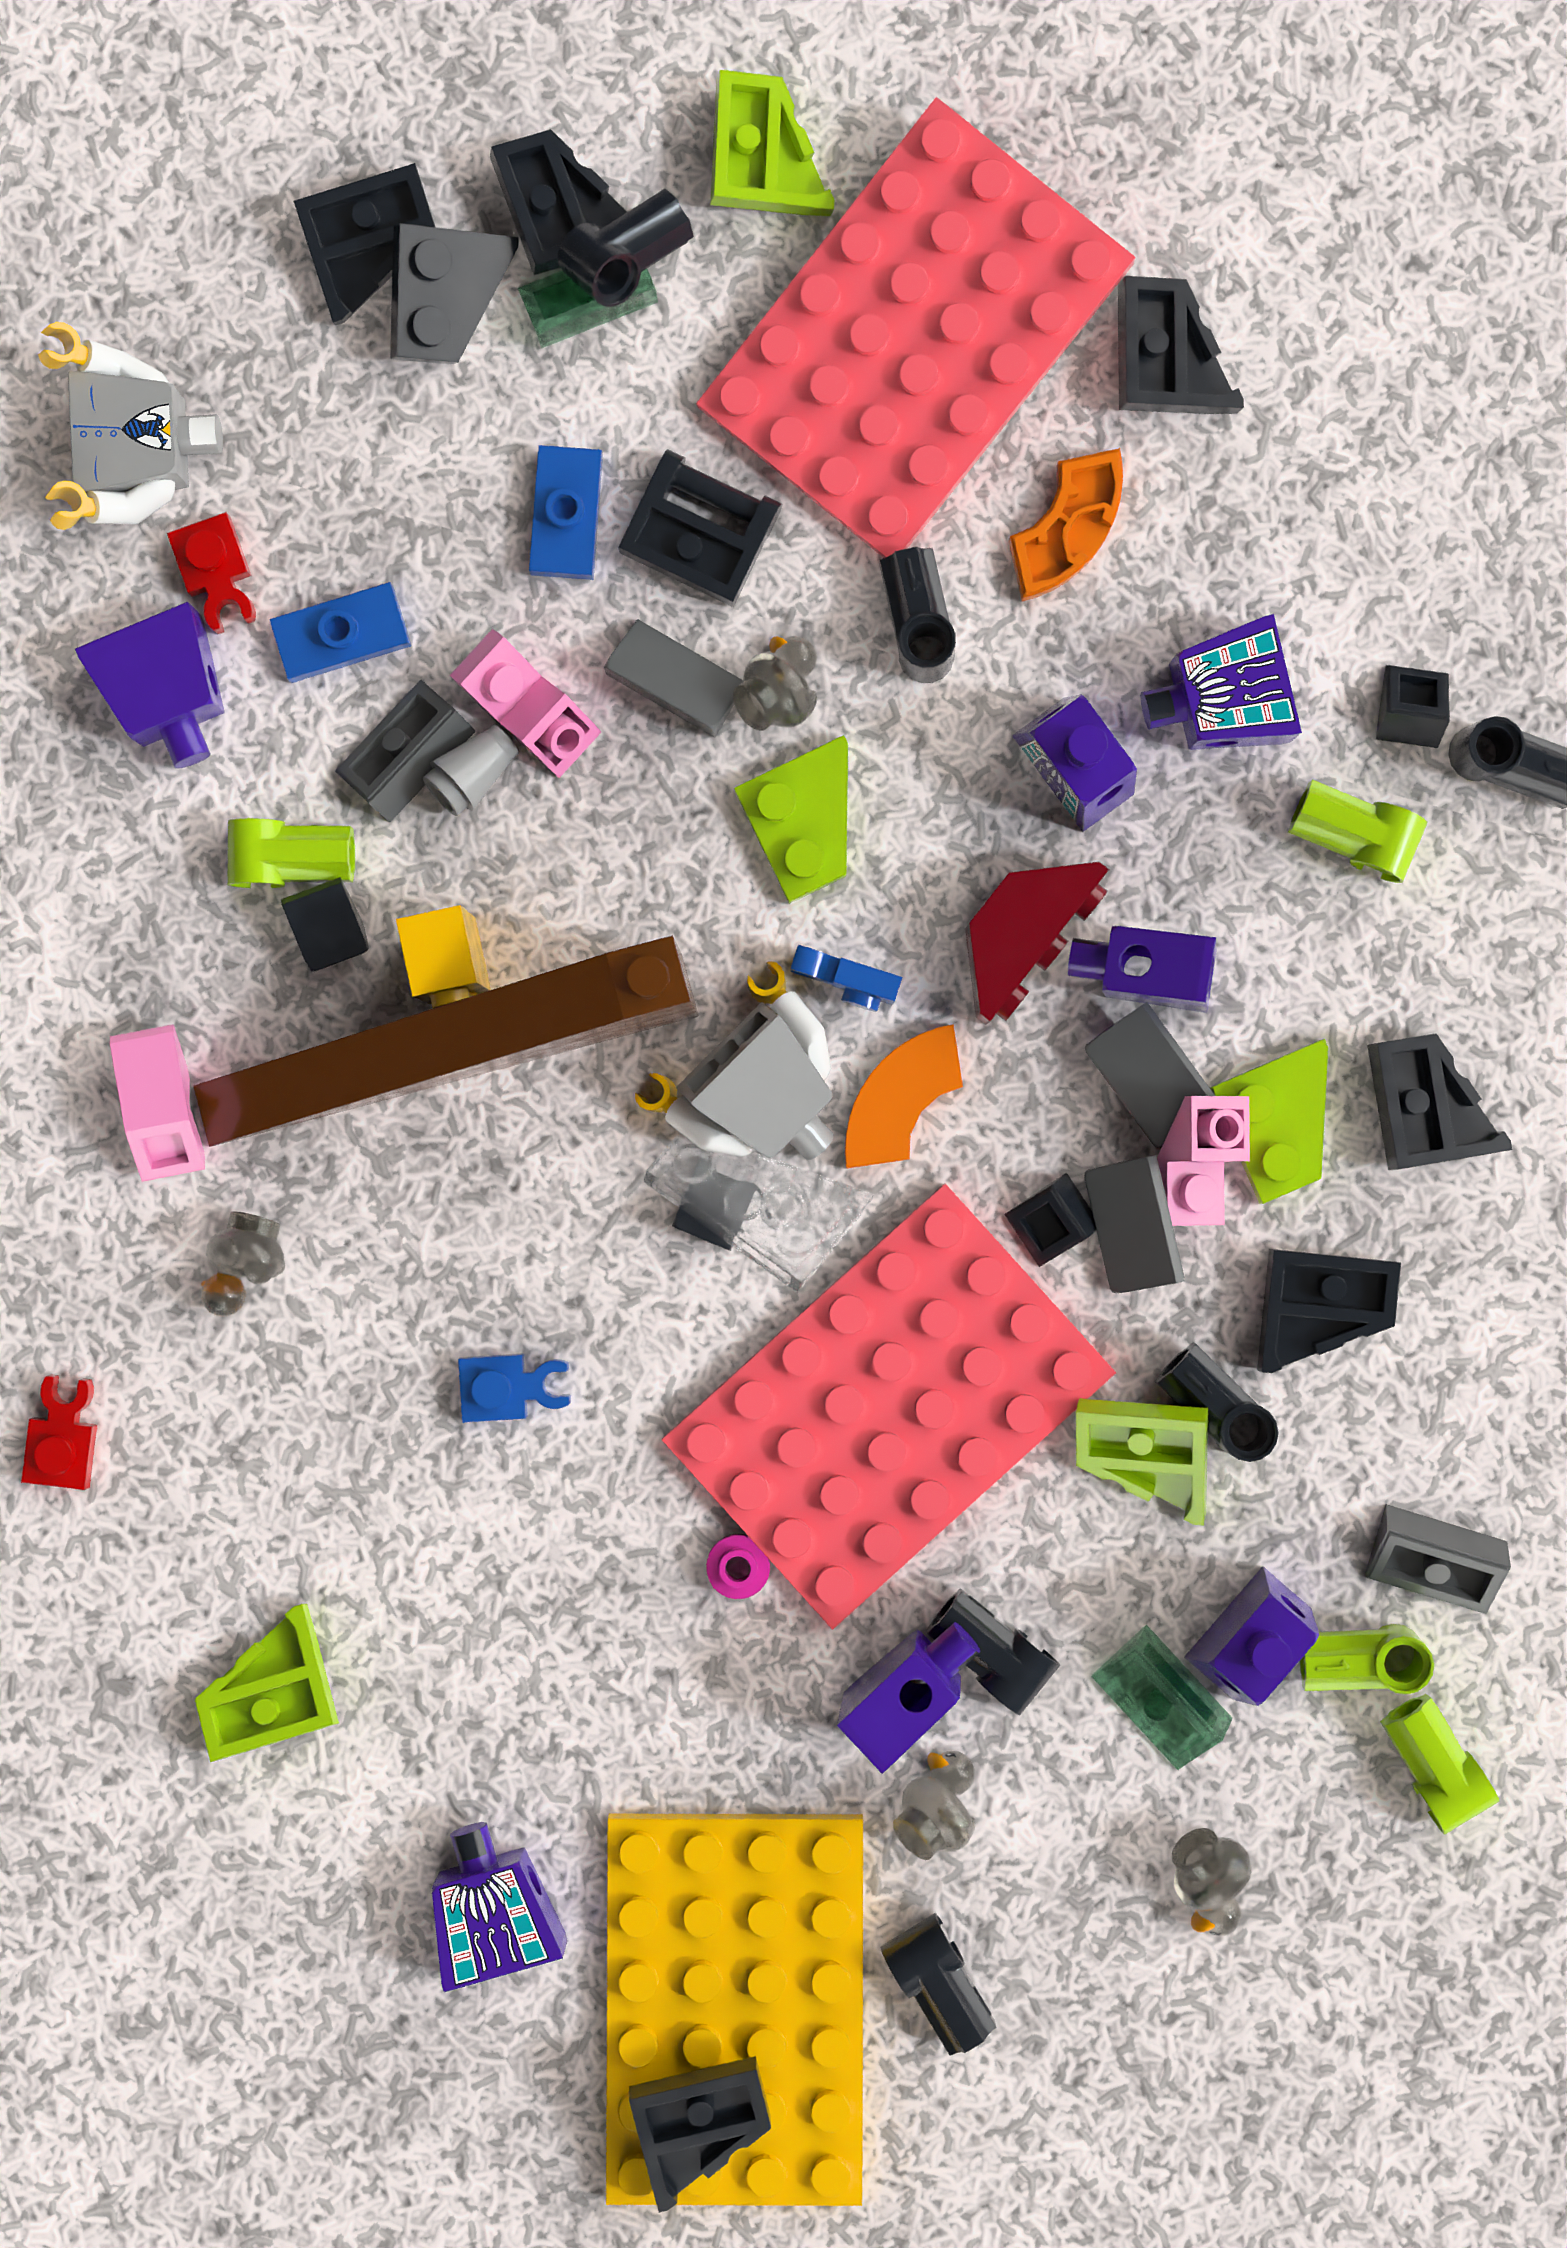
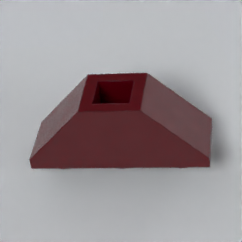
[965,862,1110,1025]

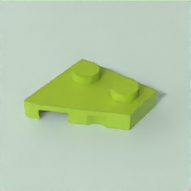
[1076,1398,1208,1526]

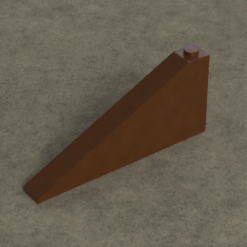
[193,935,699,1147]

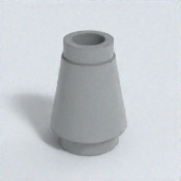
[423,724,519,816]

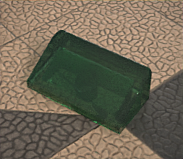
[518,269,658,349]
[1091,1625,1232,1770]

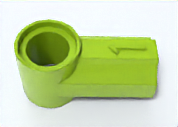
[1288,779,1428,883]
[227,818,355,888]
[1299,1624,1434,1694]
[1380,1694,1500,1835]

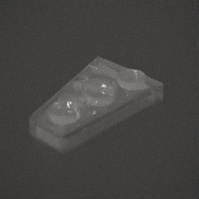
[644,1133,874,1293]

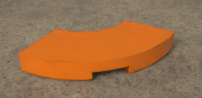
[1008,448,1123,602]
[845,1024,963,1169]

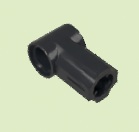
[558,189,694,307]
[879,546,956,683]
[1448,716,1567,809]
[1155,1342,1279,1462]
[926,1588,1060,1716]
[880,1913,997,2056]

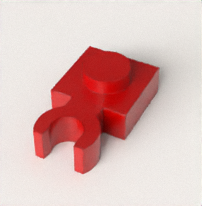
[167,512,256,634]
[21,1374,97,1490]

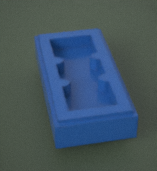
[529,445,603,580]
[269,582,412,683]

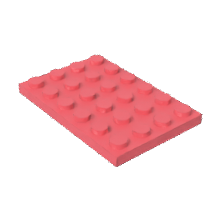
[696,97,1136,558]
[662,1183,1116,1630]

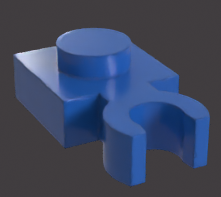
[790,945,903,1012]
[458,1354,571,1423]

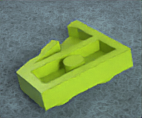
[710,70,835,216]
[734,735,848,904]
[1210,1039,1328,1204]
[195,1604,339,1762]

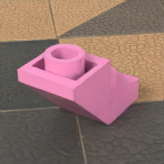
[450,629,601,778]
[110,1024,205,1182]
[1157,1096,1250,1226]

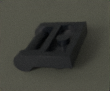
[618,449,782,608]

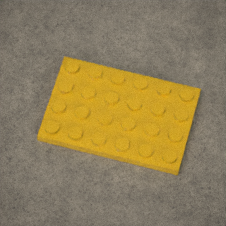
[606,1813,863,2206]

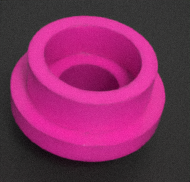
[706,1534,770,1599]

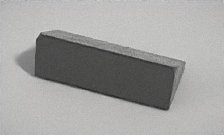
[604,619,747,737]
[335,680,476,822]
[1085,1002,1215,1149]
[1084,1155,1185,1294]
[1365,1504,1511,1614]

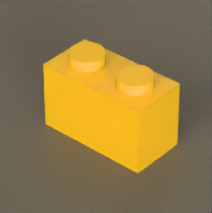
[396,905,491,1009]

